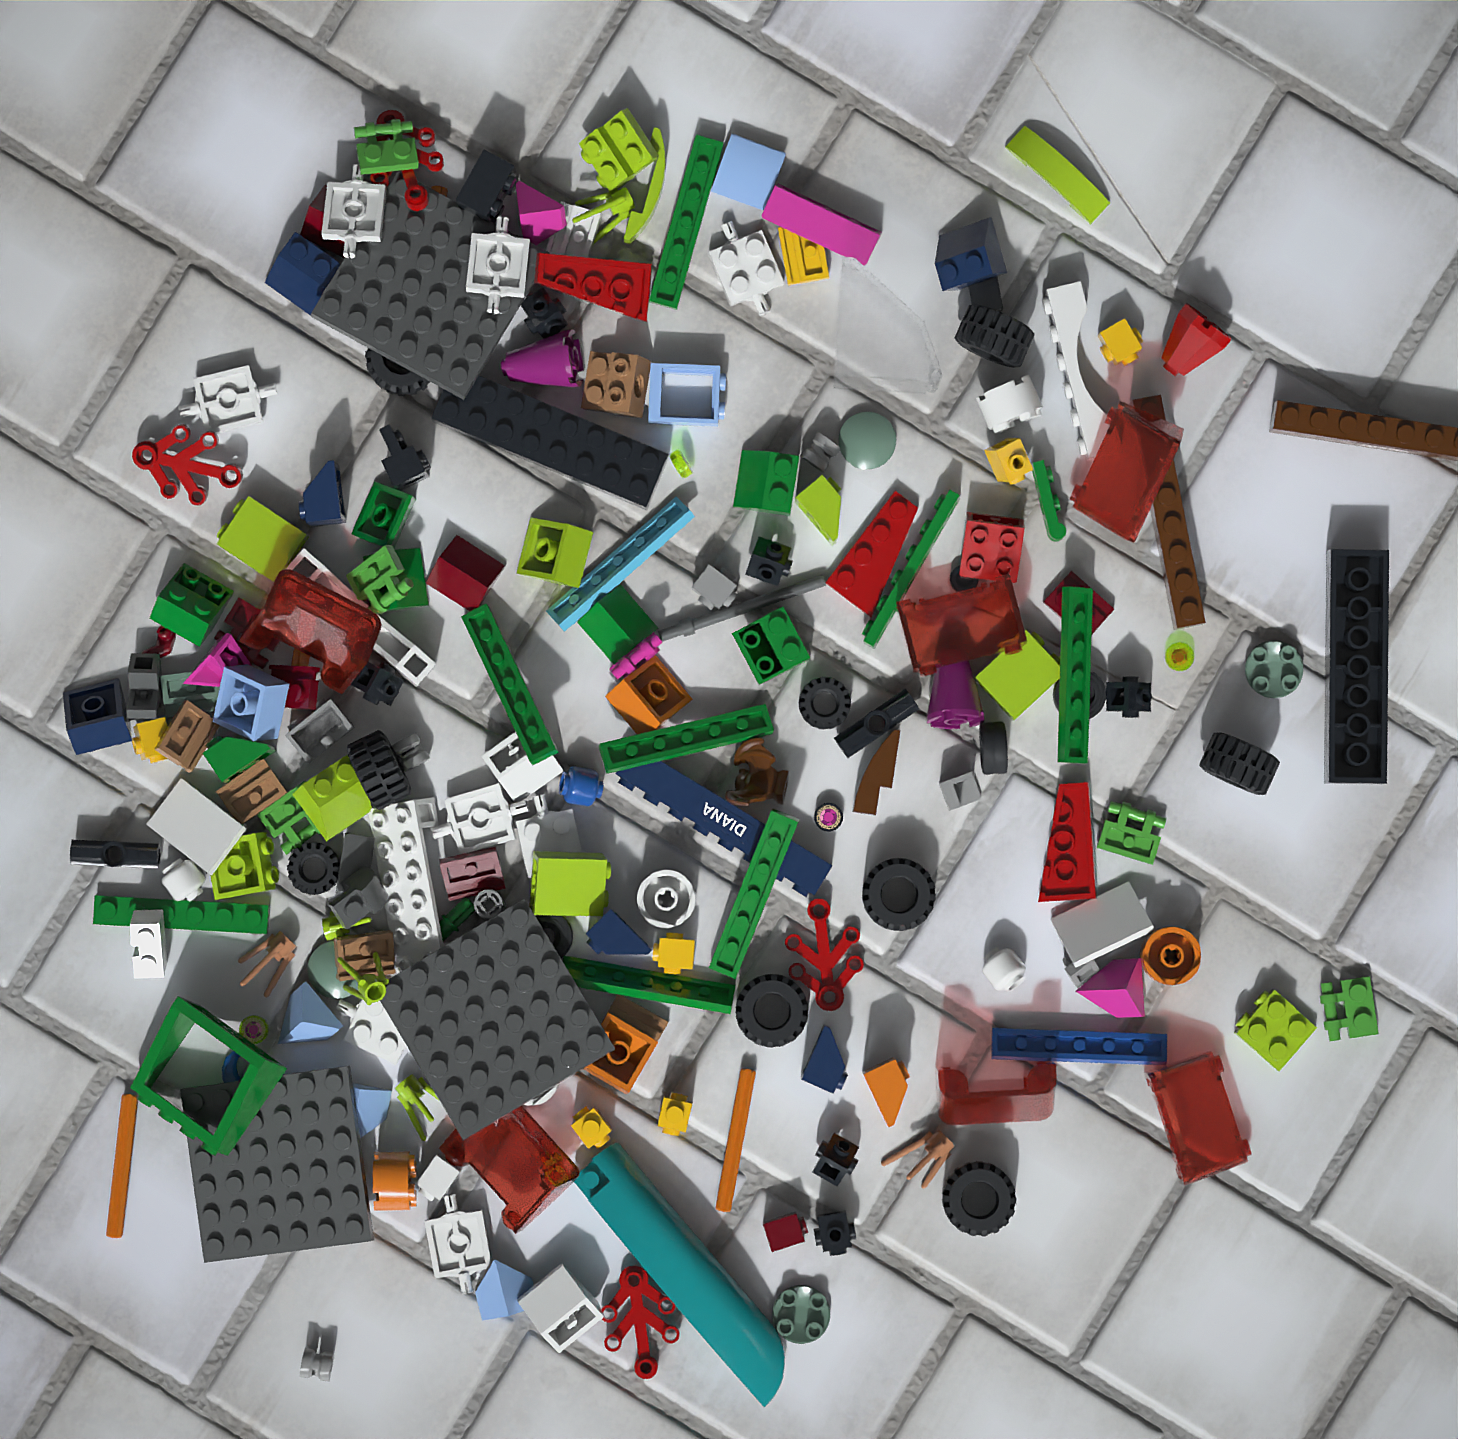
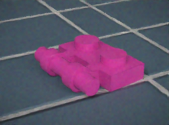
[609,632,663,680]

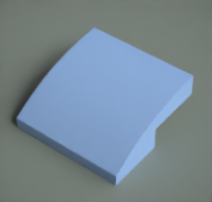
[711,133,786,210]

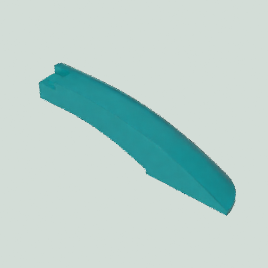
[572,1143,785,1407]

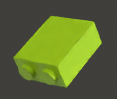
[216,496,309,584]
[974,630,1060,721]
[529,851,611,917]

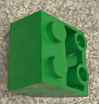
[149,563,234,647]
[732,607,810,685]

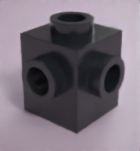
[521,287,568,339]
[745,536,793,586]
[351,659,404,706]
[1106,676,1152,718]
[812,1133,859,1187]
[813,1210,856,1256]

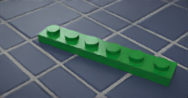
[649,135,724,310]
[862,490,960,649]
[1057,587,1093,764]
[461,603,559,766]
[599,704,774,774]
[709,808,800,979]
[93,895,270,934]
[563,956,736,1014]

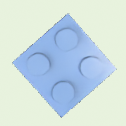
[213,664,289,741]

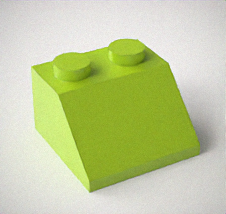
[795,475,841,546]
[516,517,593,588]
[292,755,372,842]

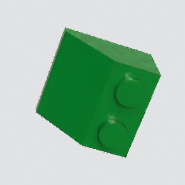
[733,450,799,516]
[202,736,276,783]

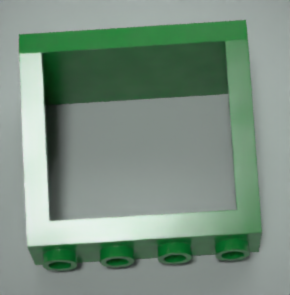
[130,996,287,1156]

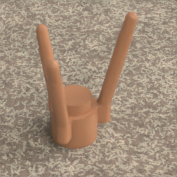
[238,931,297,998]
[881,1130,955,1189]

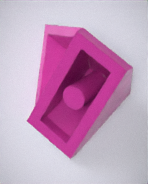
[516,181,567,245]
[183,633,252,687]
[1075,958,1145,1018]

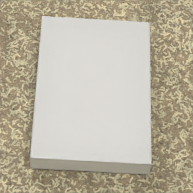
[146,778,247,875]
[1050,881,1154,968]

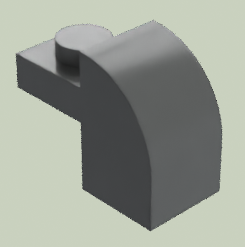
[126,653,162,719]
[328,866,388,930]

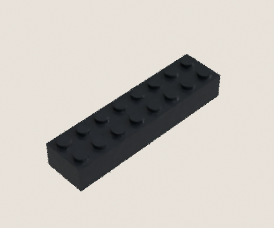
[431,376,669,510]
[1324,549,1389,785]

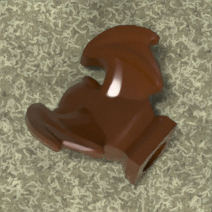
[725,738,789,806]

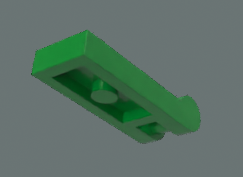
[1031,460,1066,542]

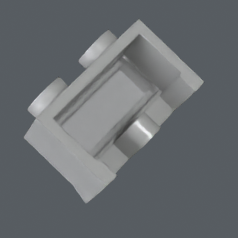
[285,699,355,763]

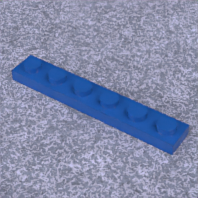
[991,1028,1167,1065]

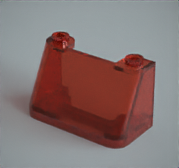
[1069,401,1184,543]
[239,569,382,694]
[896,574,1027,676]
[1144,1051,1252,1186]
[935,1061,1057,1125]
[439,1106,580,1234]

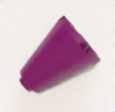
[501,329,584,387]
[926,646,985,729]

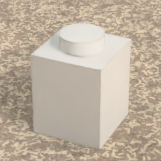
[416,1154,462,1201]

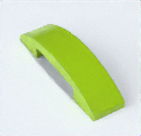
[1005,126,1110,225]
[624,127,666,244]

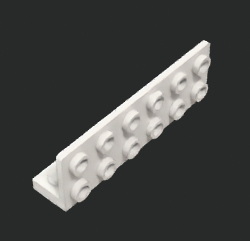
[368,797,450,974]

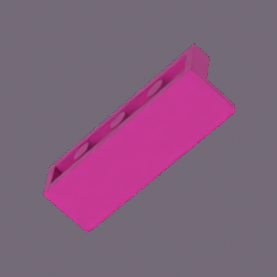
[762,183,882,266]

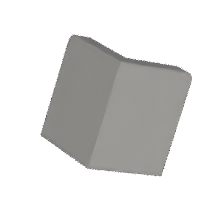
[939,771,981,811]

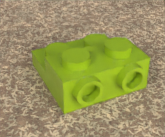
[579,108,659,191]
[210,832,279,900]
[1234,989,1317,1071]

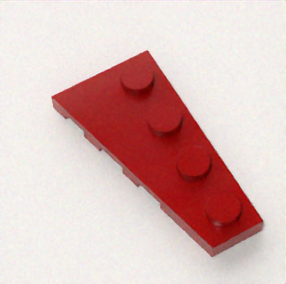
[534,253,651,322]
[825,491,918,618]
[1038,782,1097,902]

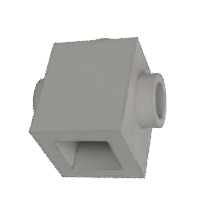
[692,564,738,610]

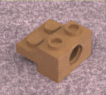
[581,351,652,418]

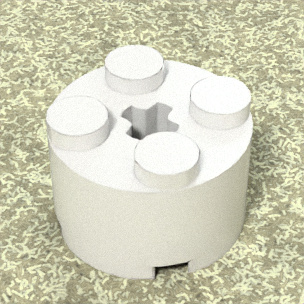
[976,375,1043,433]
[637,870,696,928]

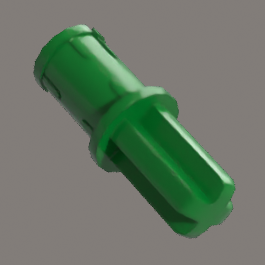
[439,898,476,941]

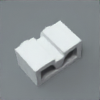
[130,910,167,978]

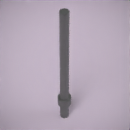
[658,575,826,642]

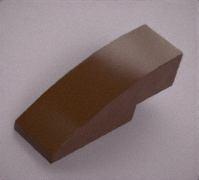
[852,730,901,816]

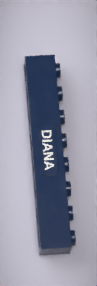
[615,761,833,897]

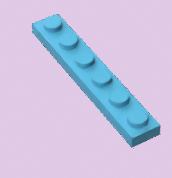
[546,496,695,632]

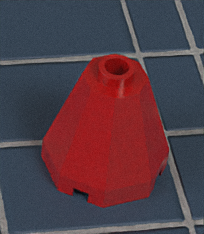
[1161,303,1232,377]

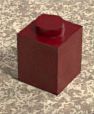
[763,1212,809,1252]

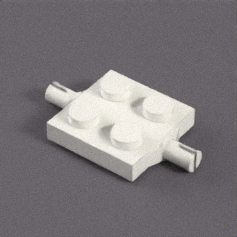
[322,164,387,258]
[466,216,530,314]
[708,221,784,316]
[179,365,277,436]
[431,783,529,854]
[515,794,582,878]
[335,999,407,1065]
[424,1194,492,1294]

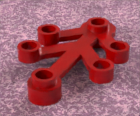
[370,110,444,211]
[132,424,243,506]
[785,898,864,1011]
[601,1265,680,1379]

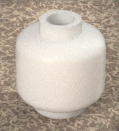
[162,858,205,902]
[982,947,1026,992]

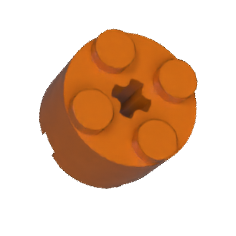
[1139,926,1201,985]
[373,1151,417,1211]

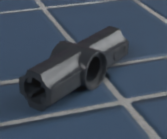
[834,688,920,759]
[70,839,161,869]

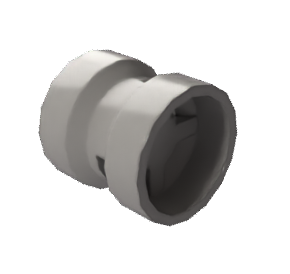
[800,432,840,472]
[392,733,430,772]
[474,889,506,921]
[300,1348,334,1382]

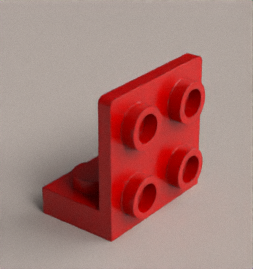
[959,512,1025,583]

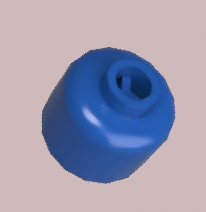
[559,766,604,806]

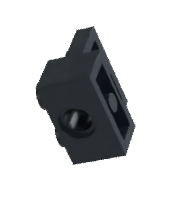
[379,424,431,491]

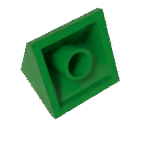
[351,481,416,548]
[363,548,429,612]
[577,585,659,665]

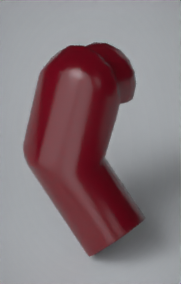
[142,626,176,658]

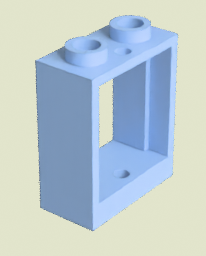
[648,363,726,427]

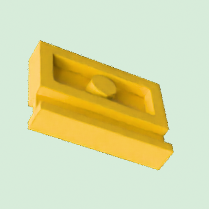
[778,227,829,286]

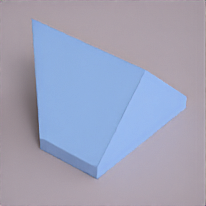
[278,982,343,1044]
[353,1083,392,1138]
[475,1259,534,1321]

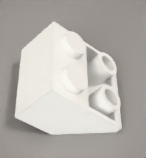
[482,732,564,803]
[517,1263,604,1353]

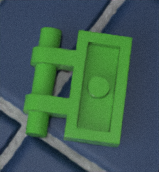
[354,119,418,175]
[346,545,414,618]
[257,781,321,855]
[1096,801,1167,865]
[1320,976,1379,1041]

